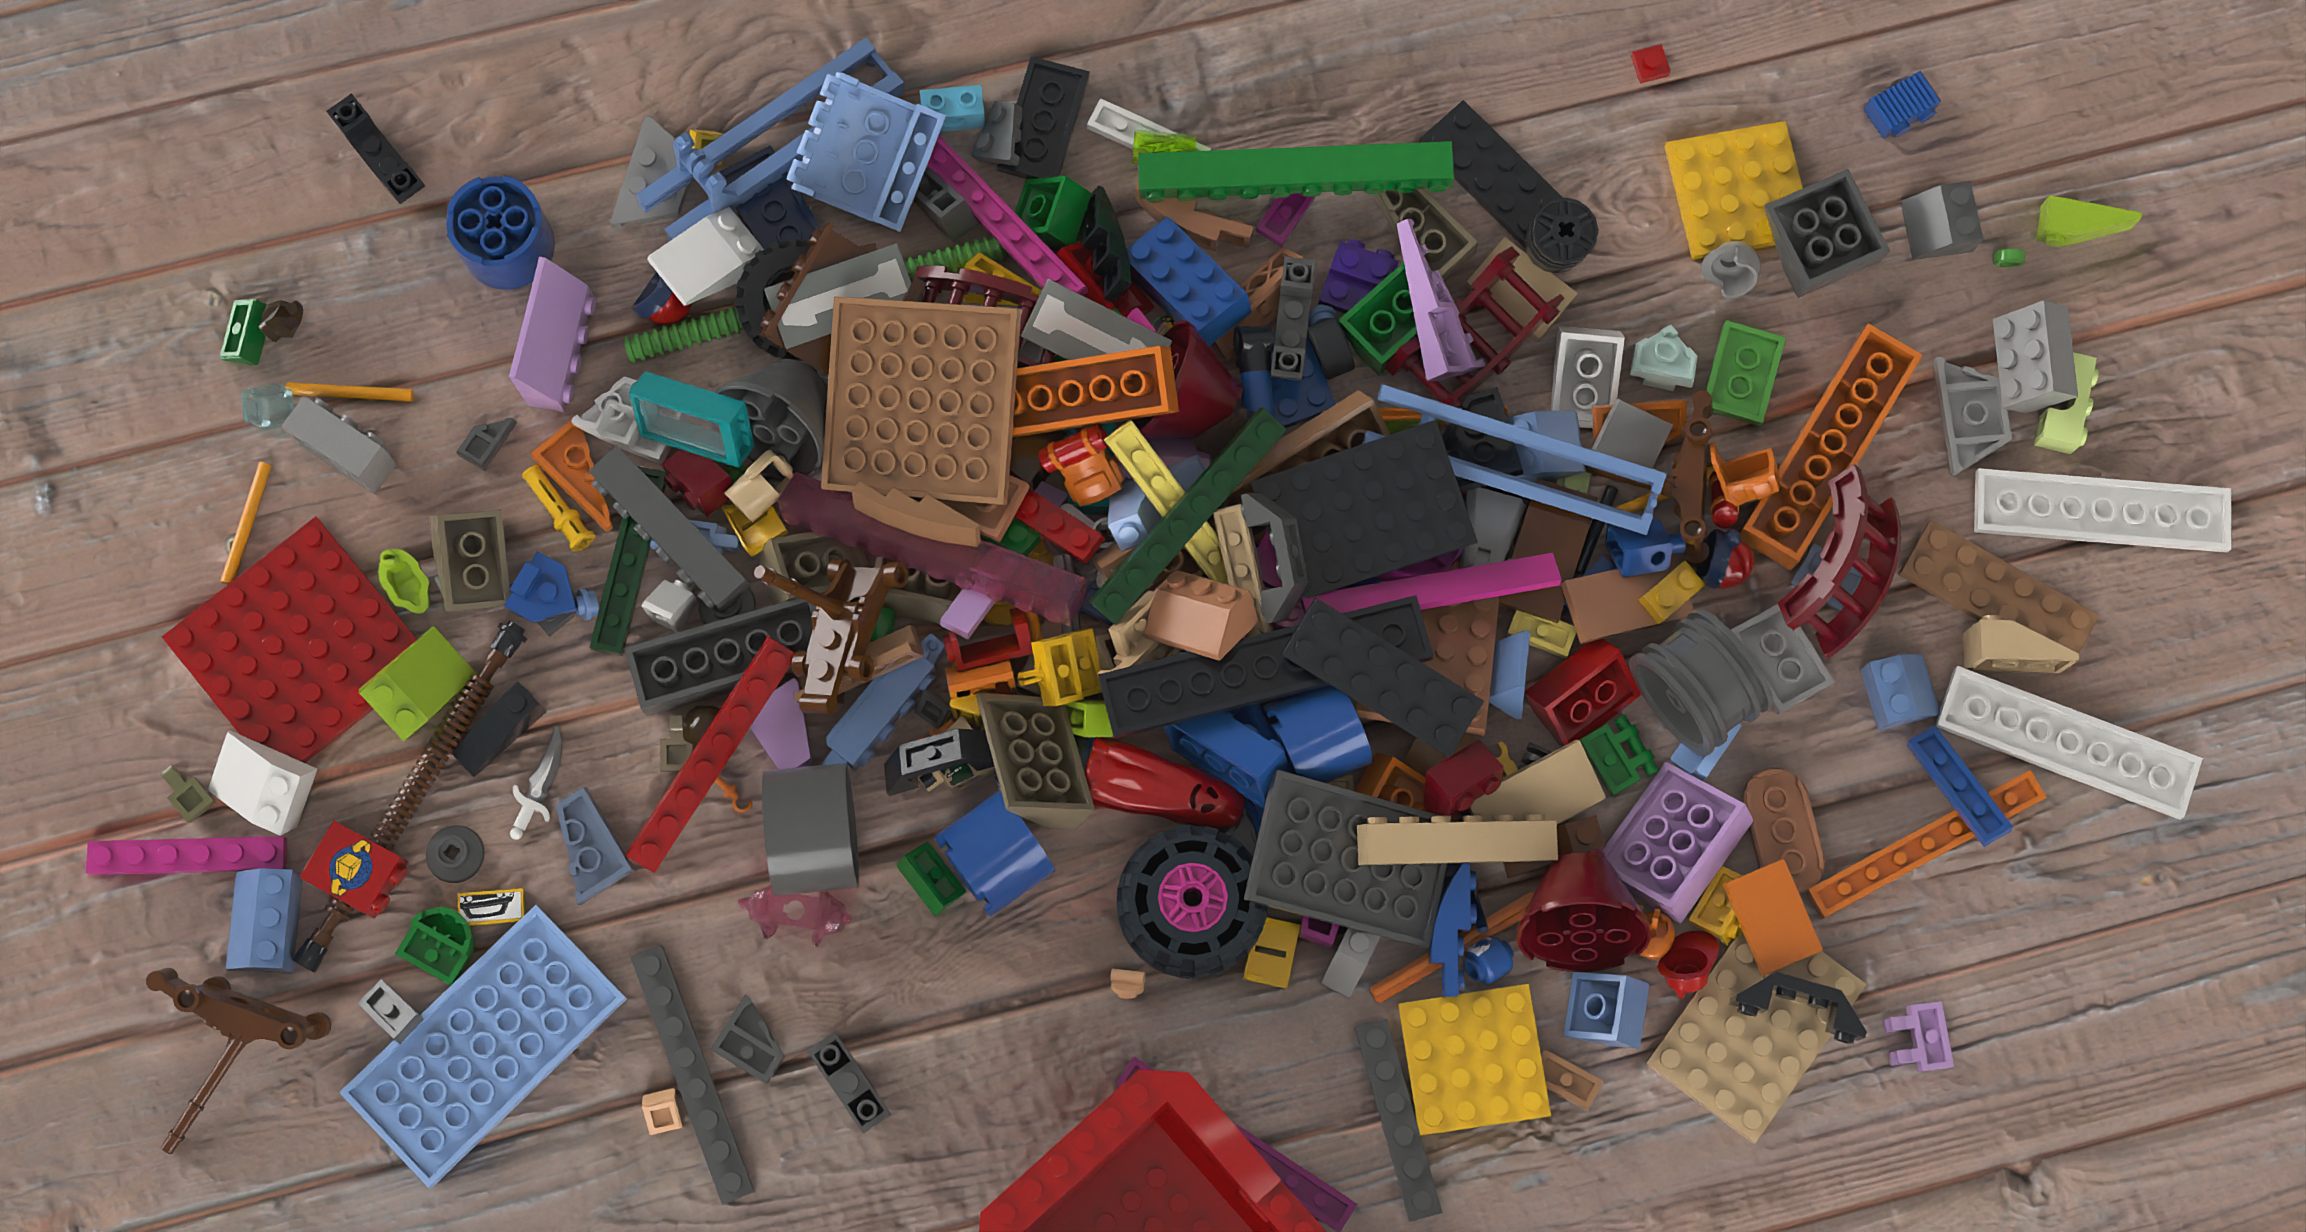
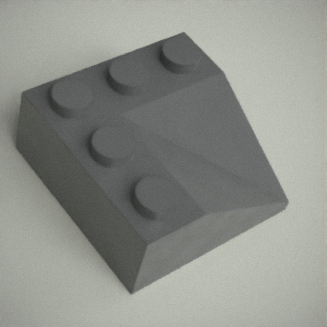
[1764,169,1890,298]

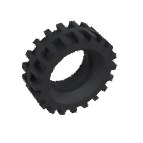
[735,238,811,361]

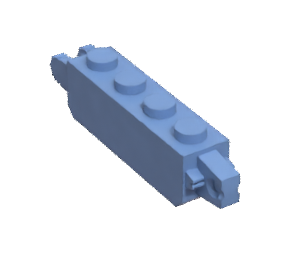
[822,633,945,771]

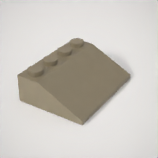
[976,693,1095,830]

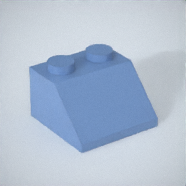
[1507,411,1586,483]
[1860,654,1940,731]
[1563,972,1649,1049]

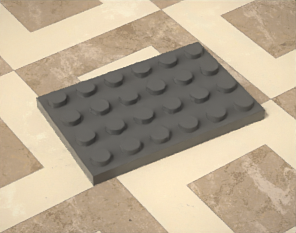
[1244,770,1457,948]

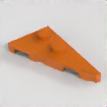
[531,419,613,533]

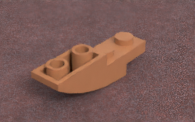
[1136,182,1253,252]

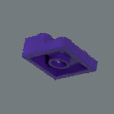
[1318,239,1399,314]

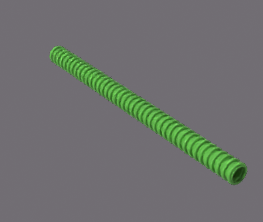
[623,236,1012,363]

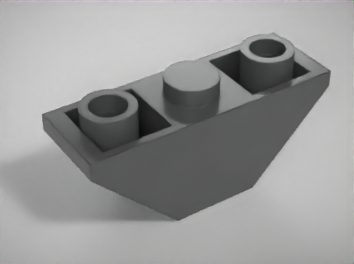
[807,1032,891,1134]

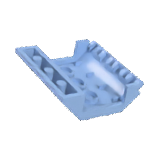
[786,72,946,232]

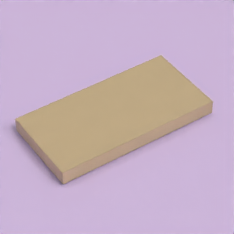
[1468,740,1606,824]

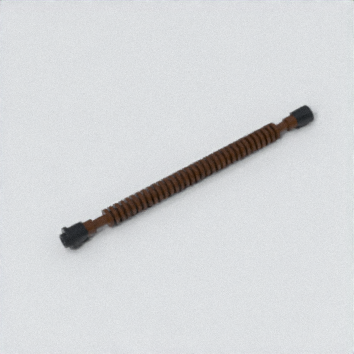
[292,621,527,973]

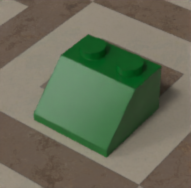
[1015,176,1092,250]

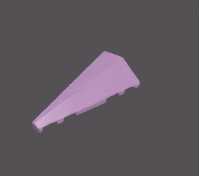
[1397,219,1486,381]

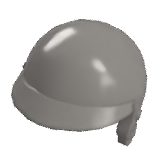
[1701,241,1761,299]

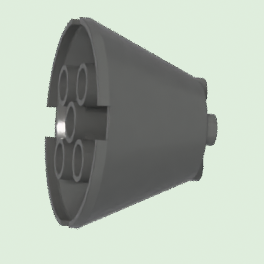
[710,359,828,480]

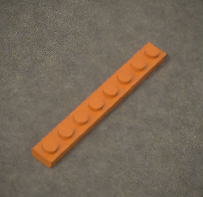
[1806,770,2047,919]

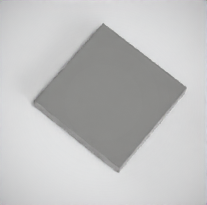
[1591,398,1673,469]

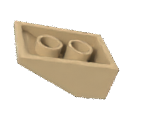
[1963,615,2079,674]

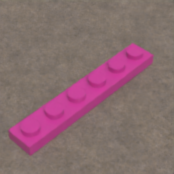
[86,836,288,875]

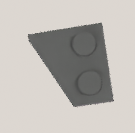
[971,101,1023,166]
[710,995,785,1085]

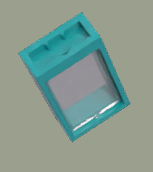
[629,371,755,468]

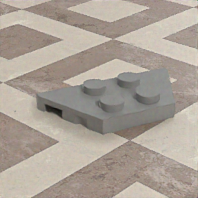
[610,115,690,228]
[1933,357,2012,476]

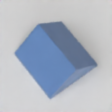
[1489,631,1530,719]

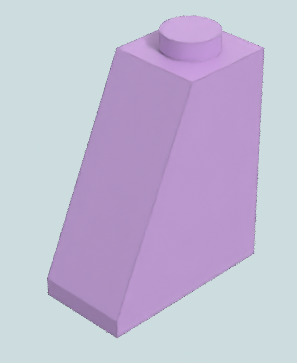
[750,678,814,769]

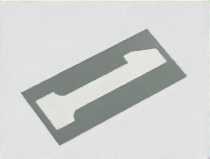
[764,243,918,349]
[1021,279,1172,360]

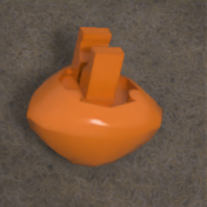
[1638,905,1675,960]

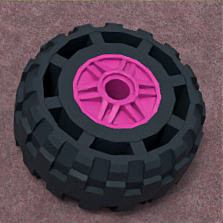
[1116,825,1268,979]

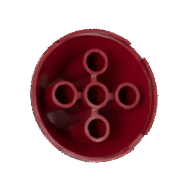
[1124,320,1243,441]
[1517,850,1651,972]

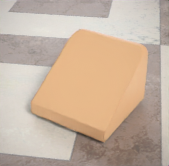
[642,1088,683,1135]

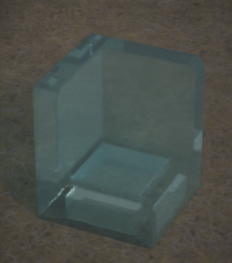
[241,384,293,428]

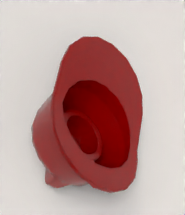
[1657,931,1720,999]

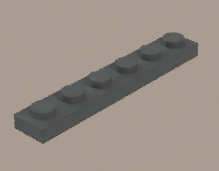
[1354,1019,1443,1222]

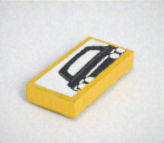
[457,888,526,927]

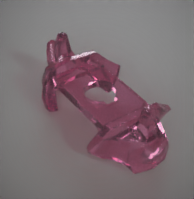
[738,885,852,947]

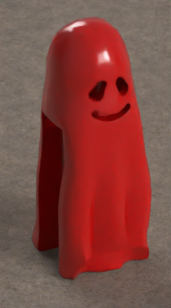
[1085,737,1245,830]

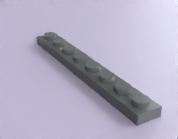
[630,945,755,1205]

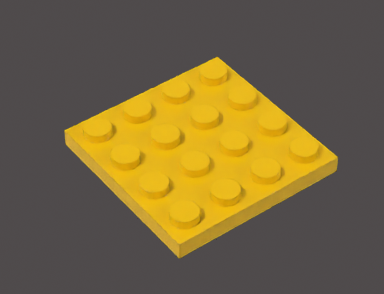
[1664,121,1803,260]
[1398,984,1551,1136]

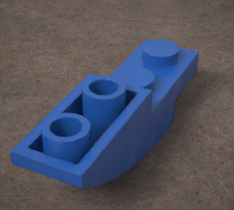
[1429,863,1477,997]

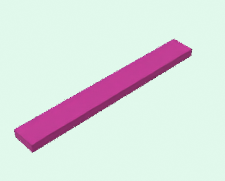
[927,135,1088,296]
[1301,553,1562,614]

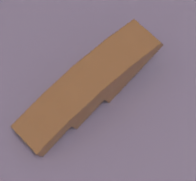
[852,481,981,547]

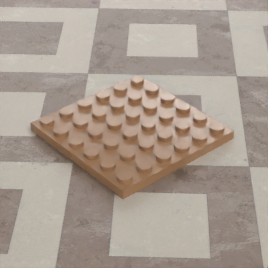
[821,296,1021,505]

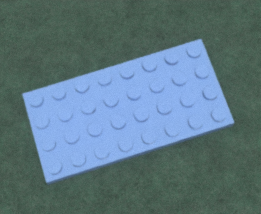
[339,905,627,1188]

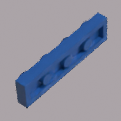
[1907,725,2013,847]

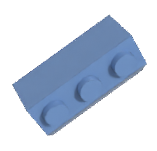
[226,868,303,973]

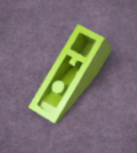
[2036,195,2142,247]

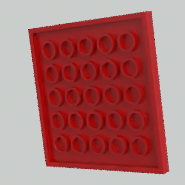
[161,516,417,763]

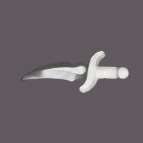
[510,725,562,840]

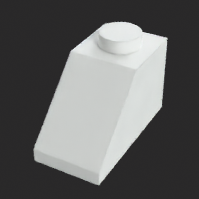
[642,580,697,633]

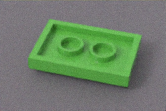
[1705,320,1786,427]

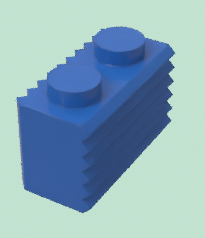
[1864,71,1941,139]

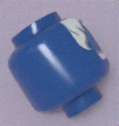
[1464,936,1514,985]

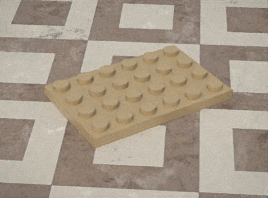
[1645,931,1867,1144]

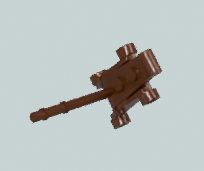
[1585,390,1713,567]
[754,558,908,715]
[146,968,331,1154]

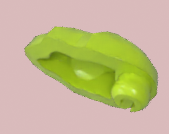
[378,549,431,614]

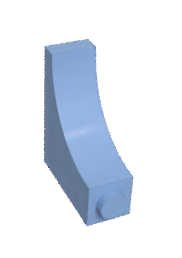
[1108,454,1205,551]

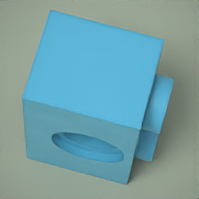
[920,85,985,132]

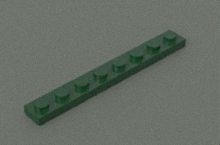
[1088,407,1286,625]

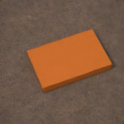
[1723,859,1823,976]

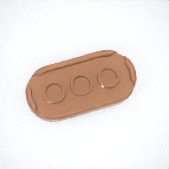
[1742,767,1825,895]

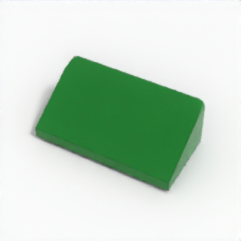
[219,299,267,365]
[897,841,966,916]

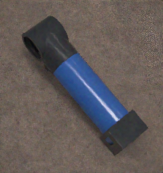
[1233,325,1275,425]

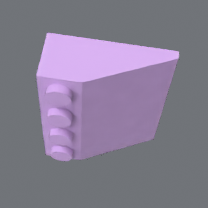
[509,257,596,412]
[1602,762,1754,924]

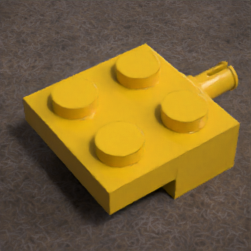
[1018,628,1102,706]

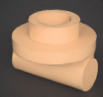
[1111,968,1145,999]

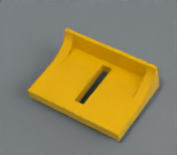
[721,504,789,557]
[1242,917,1300,989]

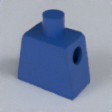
[1605,519,1686,577]

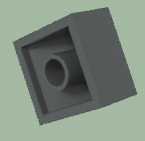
[1901,181,1983,260]

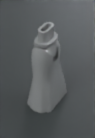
[1460,487,1526,569]

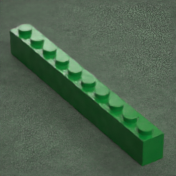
[1138,141,1454,203]

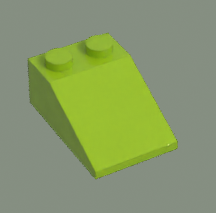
[359,626,477,742]

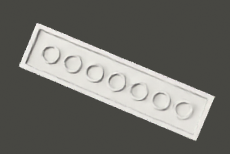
[1974,468,2231,553]
[1935,666,2203,820]

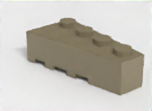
[1372,188,1478,282]

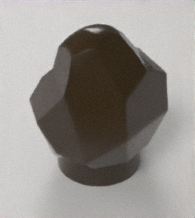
[258,300,304,342]

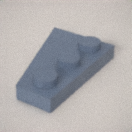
[556,787,635,905]

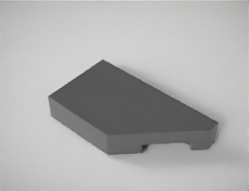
[456,418,517,471]

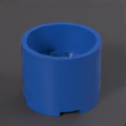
[446,175,555,290]
[1260,685,1373,783]
[934,791,1055,917]

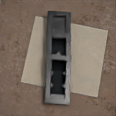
[1082,185,1131,304]

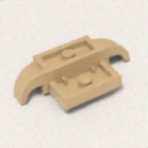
[1097,590,1181,678]

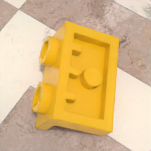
[1689,866,1742,947]

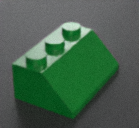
[1338,262,1418,376]

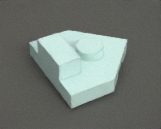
[1630,324,1698,391]

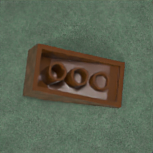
[1499,478,1598,623]

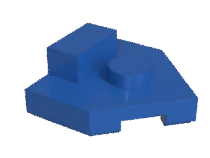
[504,551,578,623]

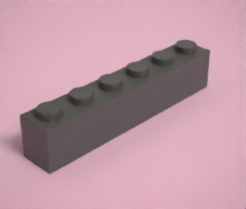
[589,445,750,612]

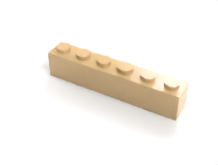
[1357,814,1558,865]

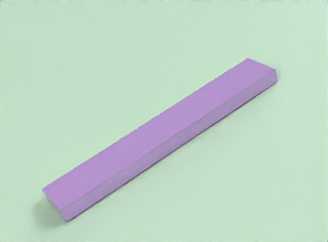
[940,481,1068,639]

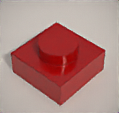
[1631,44,1671,84]

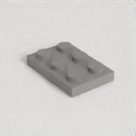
[1731,604,1835,715]

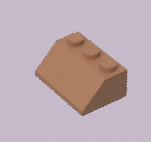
[1144,570,1259,661]

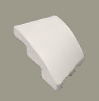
[571,376,688,464]

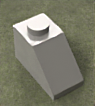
[1320,928,1381,999]

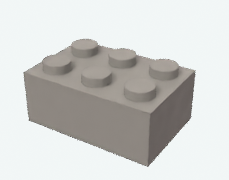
[1993,300,2078,414]
[281,396,397,495]

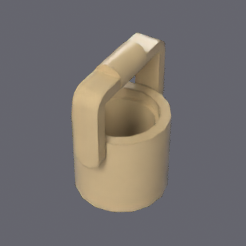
[724,450,797,523]

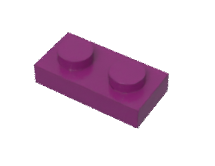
[1256,193,1315,248]

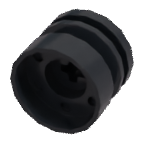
[1524,198,1599,273]

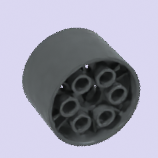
[762,763,859,896]

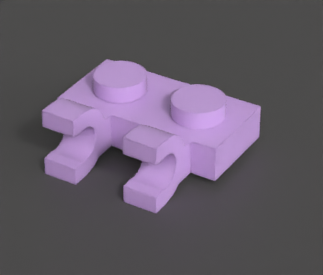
[1883,1001,1954,1072]

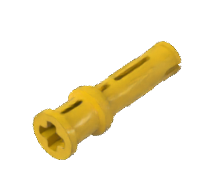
[522,465,596,553]

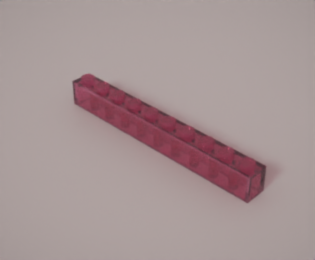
[778,472,1086,626]

